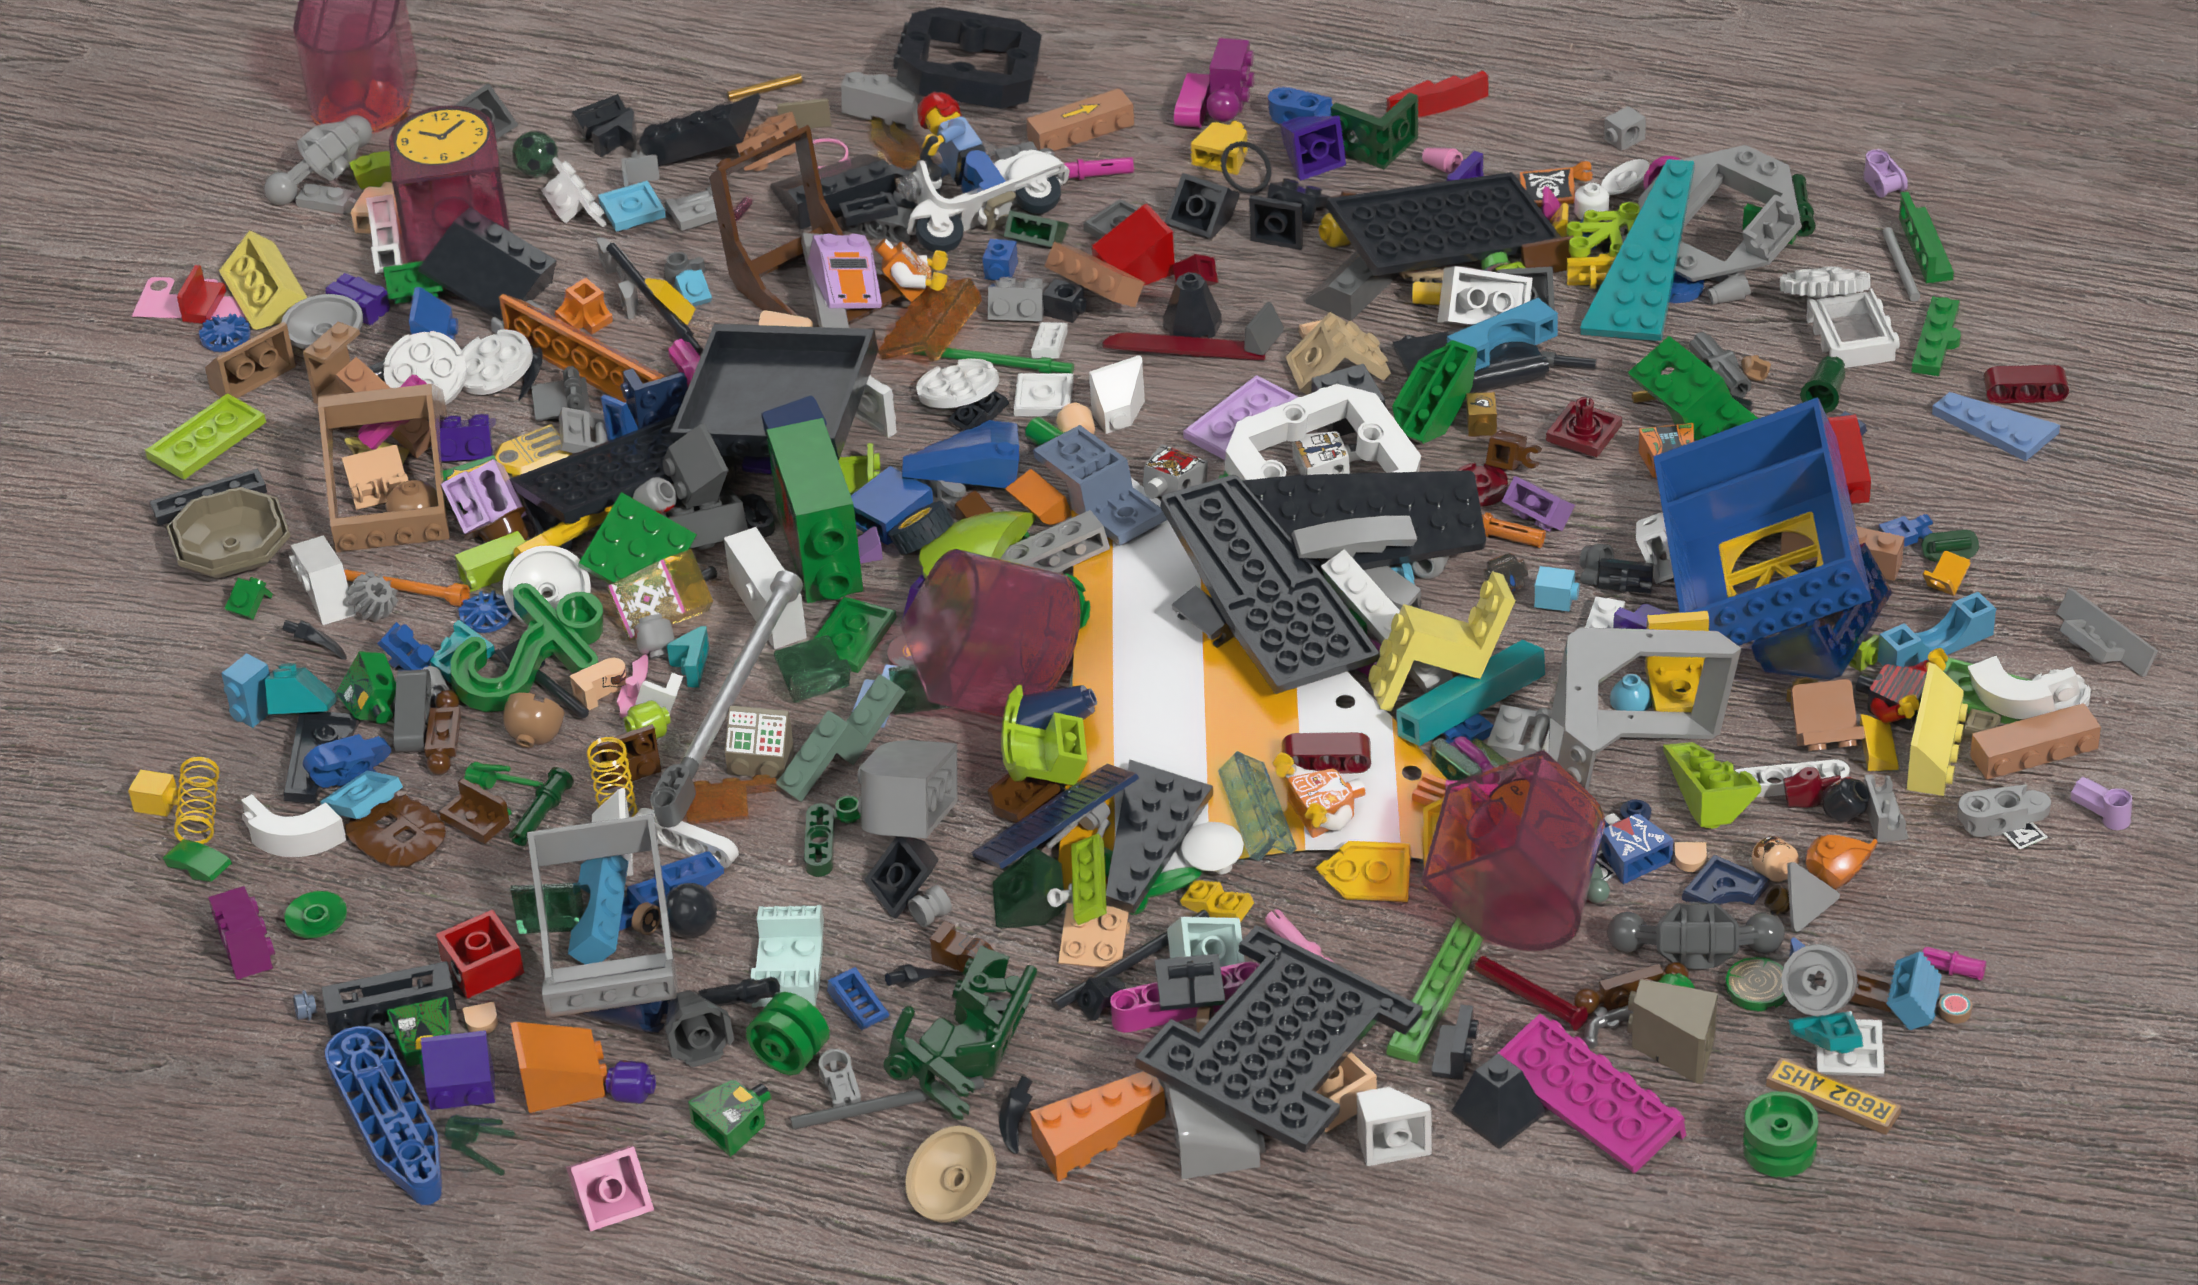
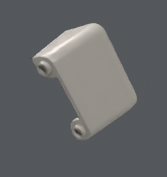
[1159,1079,1265,1179]

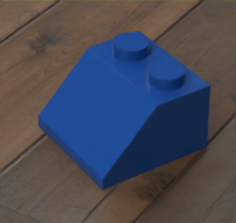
[409,287,459,343]

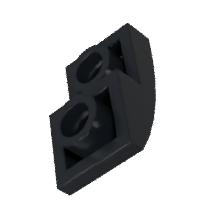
[948,391,1009,431]

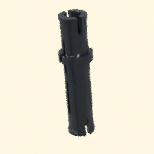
[698,977,780,1007]

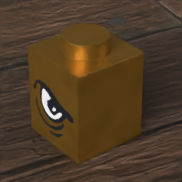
[1466,392,1497,437]

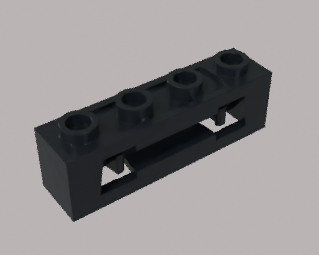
[322,961,457,1035]

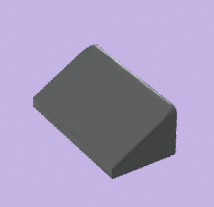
[1244,302,1284,355]

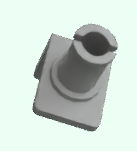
[622,150,660,187]

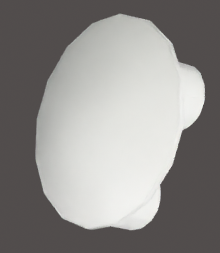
[1181,822,1244,874]

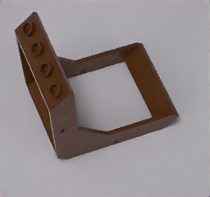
[709,125,903,327]

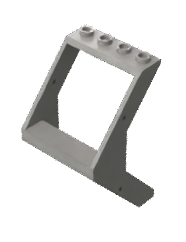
[1548,627,1741,797]
[527,814,678,1018]

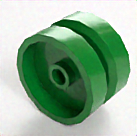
[746,992,830,1075]
[1743,1091,1818,1177]

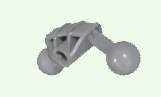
[264,115,372,205]

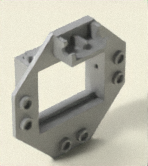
[1638,145,1802,282]

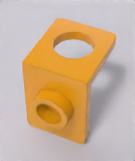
[1922,551,1971,596]

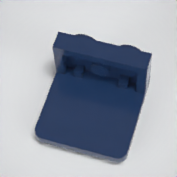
[621,368,688,429]

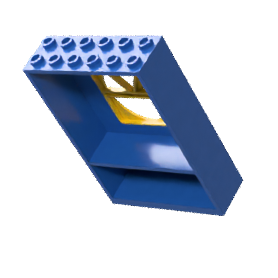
[1653,397,1872,646]

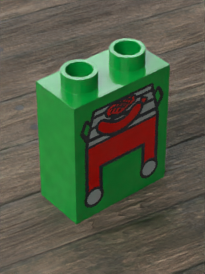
[767,418,864,604]

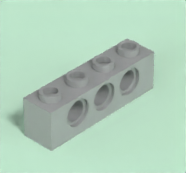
[993,510,1110,593]

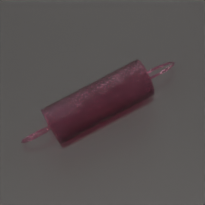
[734,194,752,221]

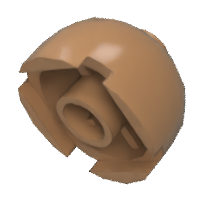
[386,480,438,512]
[503,693,565,748]

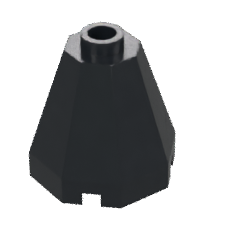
[1163,272,1222,338]

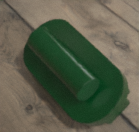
[1921,529,1979,562]

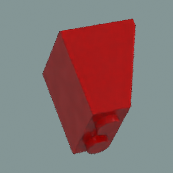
[1092,204,1175,286]
[1828,414,1871,505]

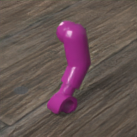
[1447,736,1501,782]

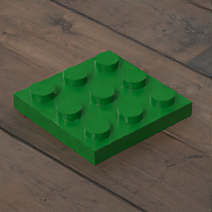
[578,492,697,606]

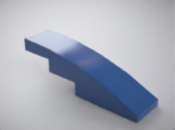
[619,851,724,931]

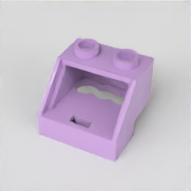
[441,460,527,534]

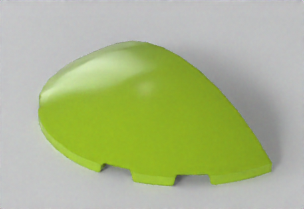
[919,511,1036,603]

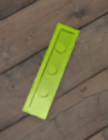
[1071,834,1107,925]

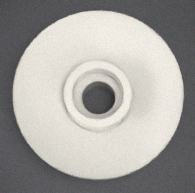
[1601,159,1650,195]

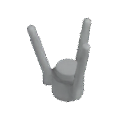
[1046,802,1111,849]

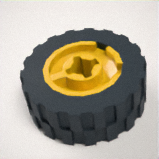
[888,501,954,555]

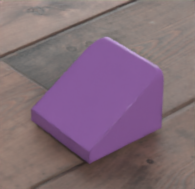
[857,527,883,564]

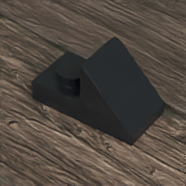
[592,109,637,157]

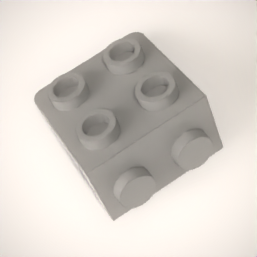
[988,277,1049,321]

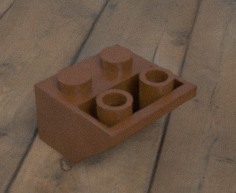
[590,724,662,791]

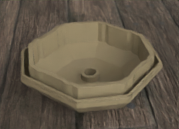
[166,487,291,579]

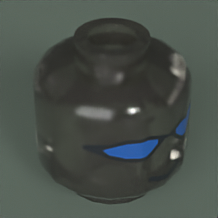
[1483,553,1528,592]

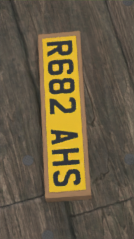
[1766,1057,1901,1135]

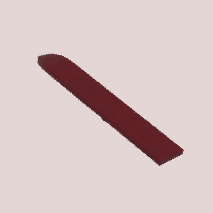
[1102,333,1266,360]

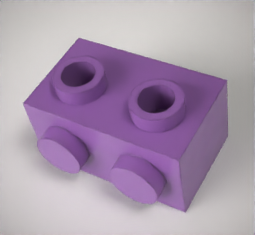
[1502,476,1575,532]

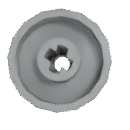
[1781,943,1858,1016]

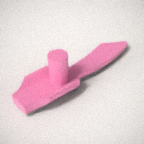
[617,654,648,718]

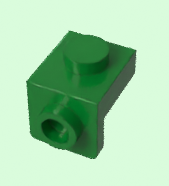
[224,577,273,620]

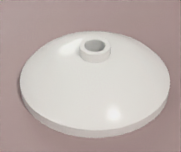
[503,546,591,625]

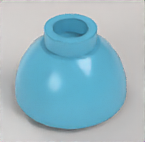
[1610,674,1652,711]

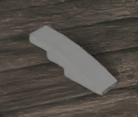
[1292,516,1417,559]

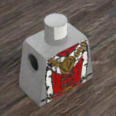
[1143,444,1208,499]

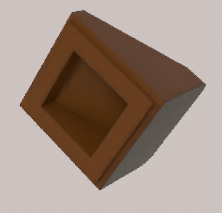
[955,490,994,521]

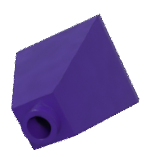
[1280,116,1346,181]

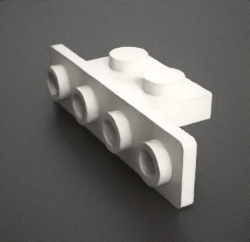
[541,157,607,227]

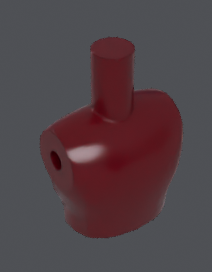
[1783,767,1841,808]

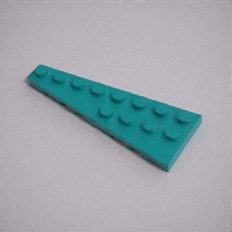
[1580,159,1695,341]

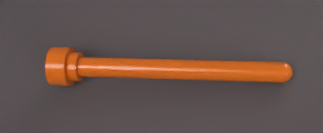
[344,569,470,607]

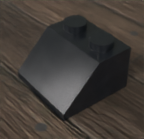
[1165,172,1240,239]

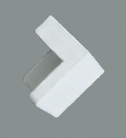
[635,673,683,715]

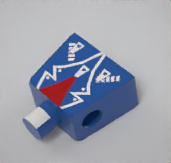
[1601,814,1673,884]

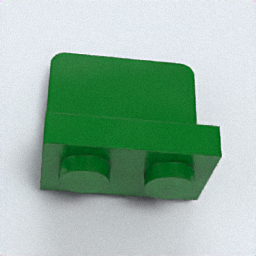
[383,261,443,304]

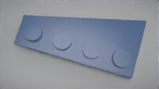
[1932,392,2060,462]

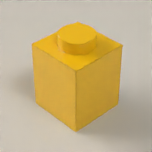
[128,769,179,817]

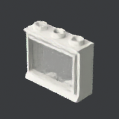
[1806,288,1900,368]

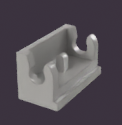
[1864,774,1908,843]

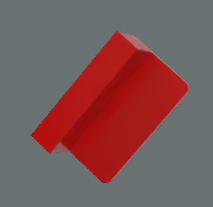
[177,265,226,324]

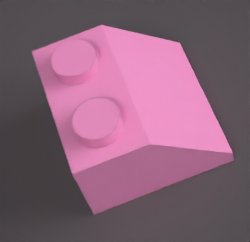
[566,1146,654,1231]

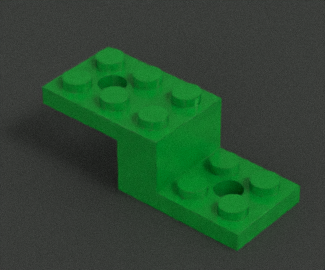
[1628,336,1759,442]

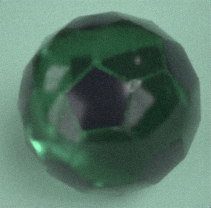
[512,130,558,177]

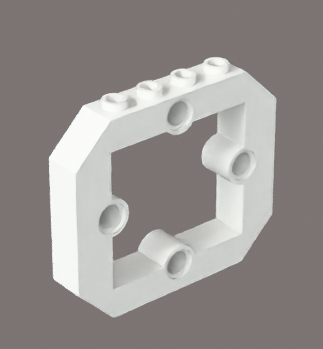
[1224,384,1421,480]

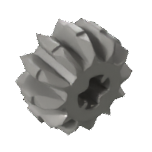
[347,571,398,622]

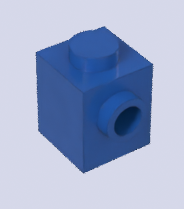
[983,239,1018,281]

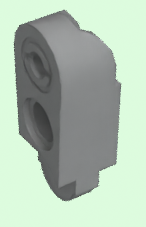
[1957,784,2051,837]

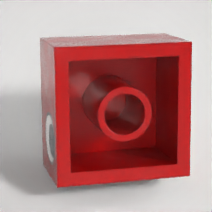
[436,909,525,999]

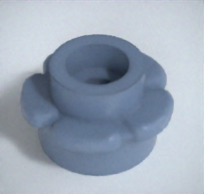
[293,990,317,1021]

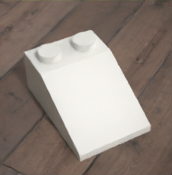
[1438,266,1533,327]

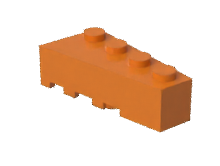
[1030,1071,1166,1182]

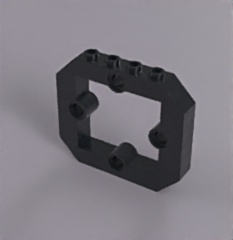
[893,7,1042,109]

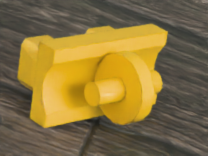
[1567,254,1616,289]

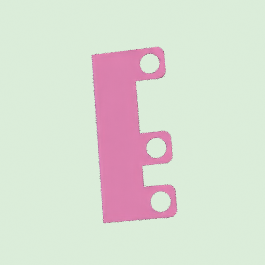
[132,277,248,321]

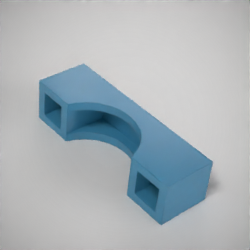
[1447,298,1558,371]
[1878,592,1996,667]
[568,855,629,964]

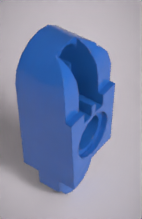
[1268,87,1333,124]
[302,734,391,788]

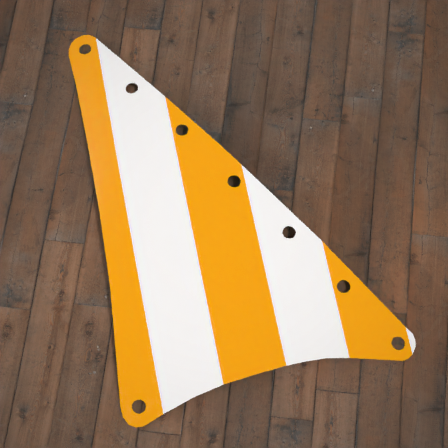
[1057,478,1505,891]

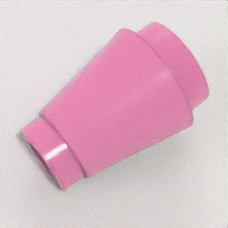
[1422,148,1463,174]

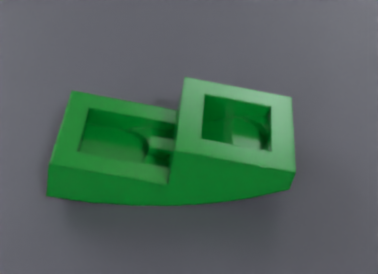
[163,839,232,882]

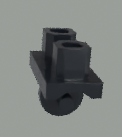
[1598,558,1654,594]

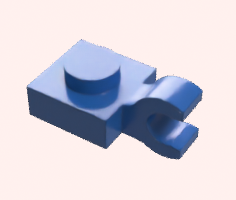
[1879,514,1933,547]
[1440,713,1494,751]

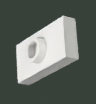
[1031,322,1068,358]

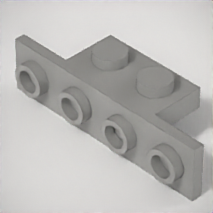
[2057,588,2158,677]

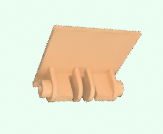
[342,444,409,510]
[1058,903,1130,968]

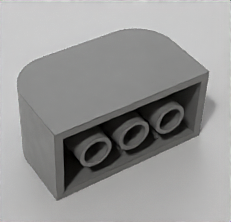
[858,740,958,838]

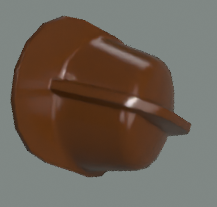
[463,507,529,543]

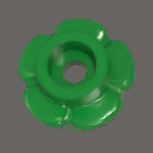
[833,796,861,824]

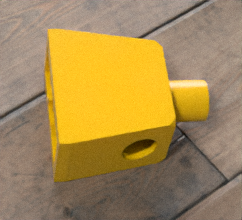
[1191,121,1248,175]

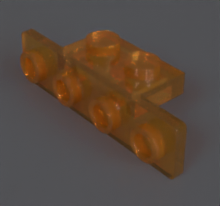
[687,775,778,825]

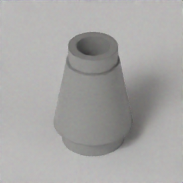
[1707,273,1751,305]

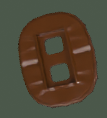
[345,794,446,868]

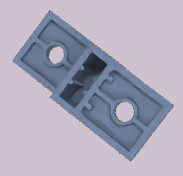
[1033,425,1167,545]

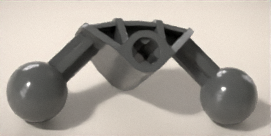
[1607,902,1785,969]

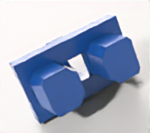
[377,622,435,670]

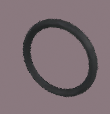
[1221,141,1272,194]

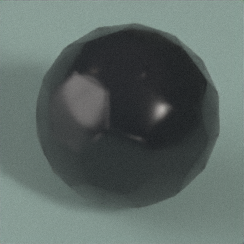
[665,883,717,938]

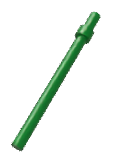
[914,344,1074,374]

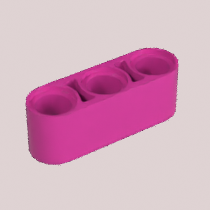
[1174,73,1210,128]

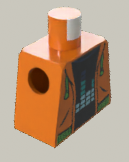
[1638,423,1694,478]

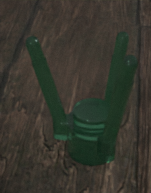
[445,1114,515,1176]

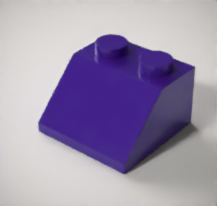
[421,1030,495,1110]

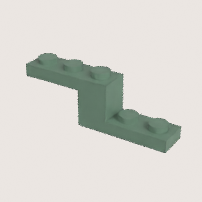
[776,674,905,802]

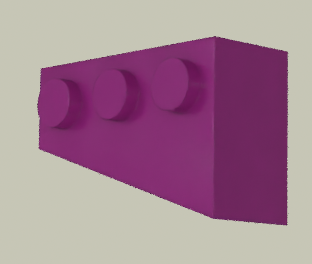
[208,886,275,980]

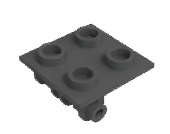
[531,366,591,421]

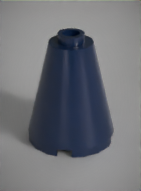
[1016,685,1097,730]
[583,969,670,1033]

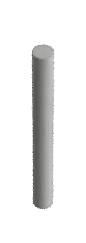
[1882,227,1921,302]

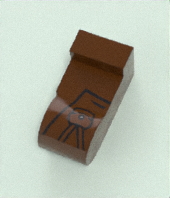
[930,920,993,972]

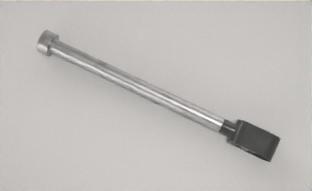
[650,570,803,828]

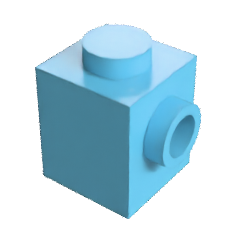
[1534,566,1580,612]

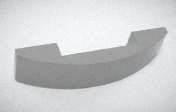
[596,237,638,320]

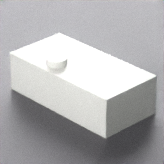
[724,527,807,650]

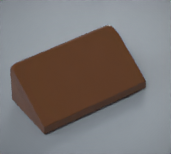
[1521,235,1574,273]

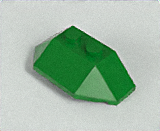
[1392,340,1478,444]

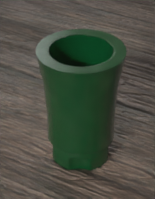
[1800,356,1846,413]

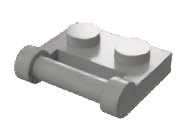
[664,186,718,231]
[559,407,607,454]
[1486,705,1551,762]

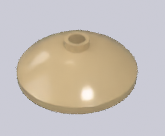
[906,1126,996,1222]

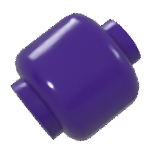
[606,1060,656,1104]

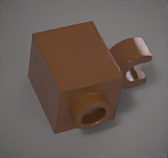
[1485,430,1542,471]

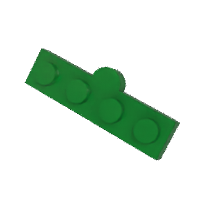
[1911,296,1961,376]

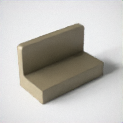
[777,98,831,129]

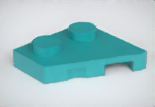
[430,620,496,683]
[1789,1011,1863,1053]

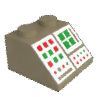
[725,705,795,779]

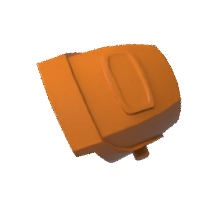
[1806,835,1878,890]

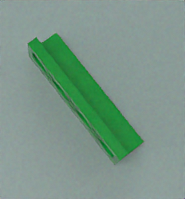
[1899,192,1954,284]

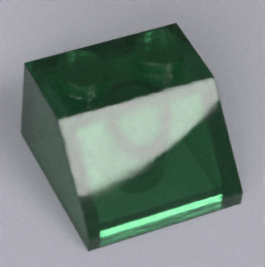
[992,847,1066,929]
[510,883,584,934]

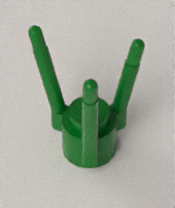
[464,761,544,815]

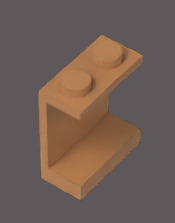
[303,321,360,404]

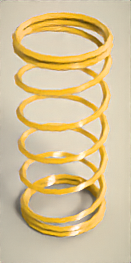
[587,737,638,817]
[174,757,220,844]

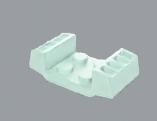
[751,905,824,1008]

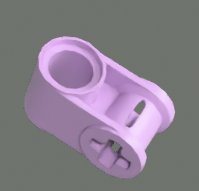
[1864,149,1908,198]

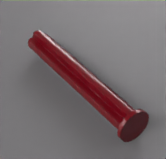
[1474,956,1588,1031]

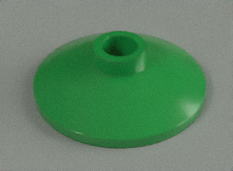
[284,891,347,938]

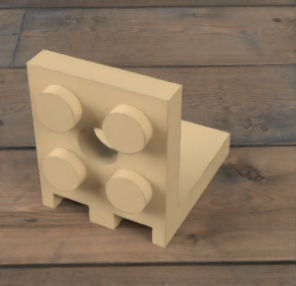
[1286,312,1391,395]

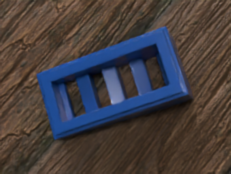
[601,394,638,441]
[827,967,889,1030]

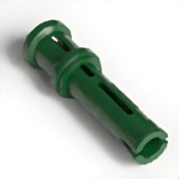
[1791,174,1816,237]
[509,767,574,846]

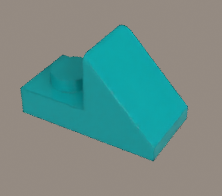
[667,626,710,688]

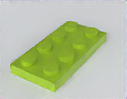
[145,393,266,480]

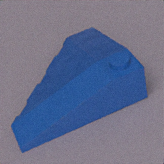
[902,420,1019,488]

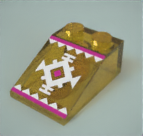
[606,549,714,641]

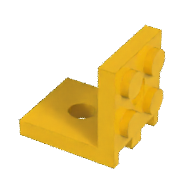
[1645,611,1709,712]

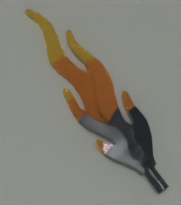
[868,116,943,198]

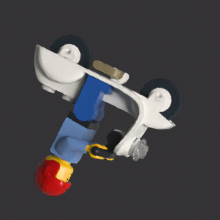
[898,92,1070,253]

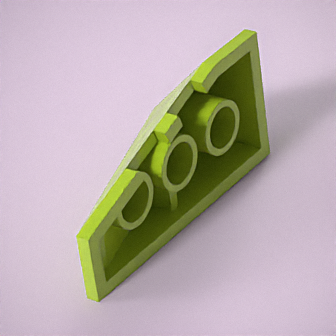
[349,150,461,190]
[1663,742,1761,829]

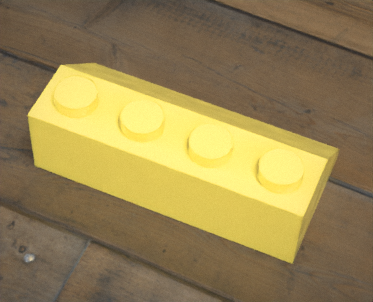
[219,231,308,330]
[1907,663,1968,796]

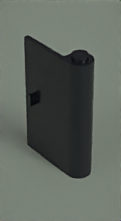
[1392,327,1549,393]

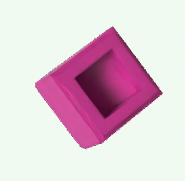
[1542,186,1561,220]

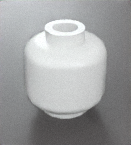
[1574,183,1609,222]

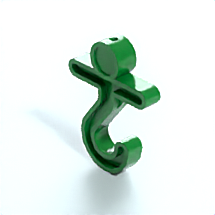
[451,583,603,712]

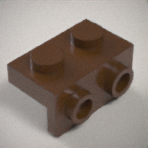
[987,773,1061,823]
[439,778,510,844]

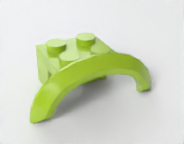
[1001,685,1088,786]

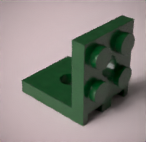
[1330,92,1418,170]

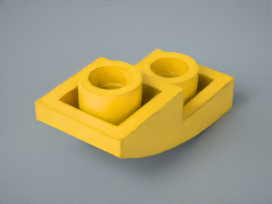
[1180,880,1254,923]

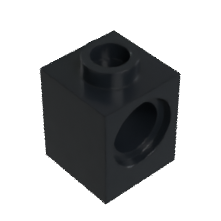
[1042,279,1087,323]

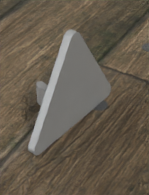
[1787,862,1840,932]

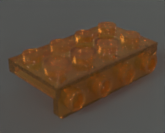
[878,277,982,362]

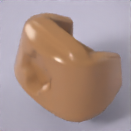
[1741,355,1771,381]

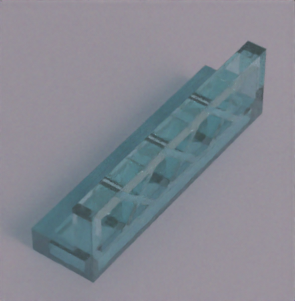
[1218,751,1297,861]

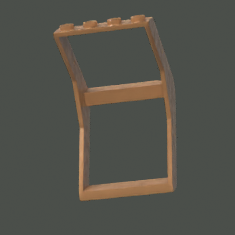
[318,384,450,552]

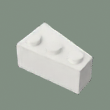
[289,535,356,625]

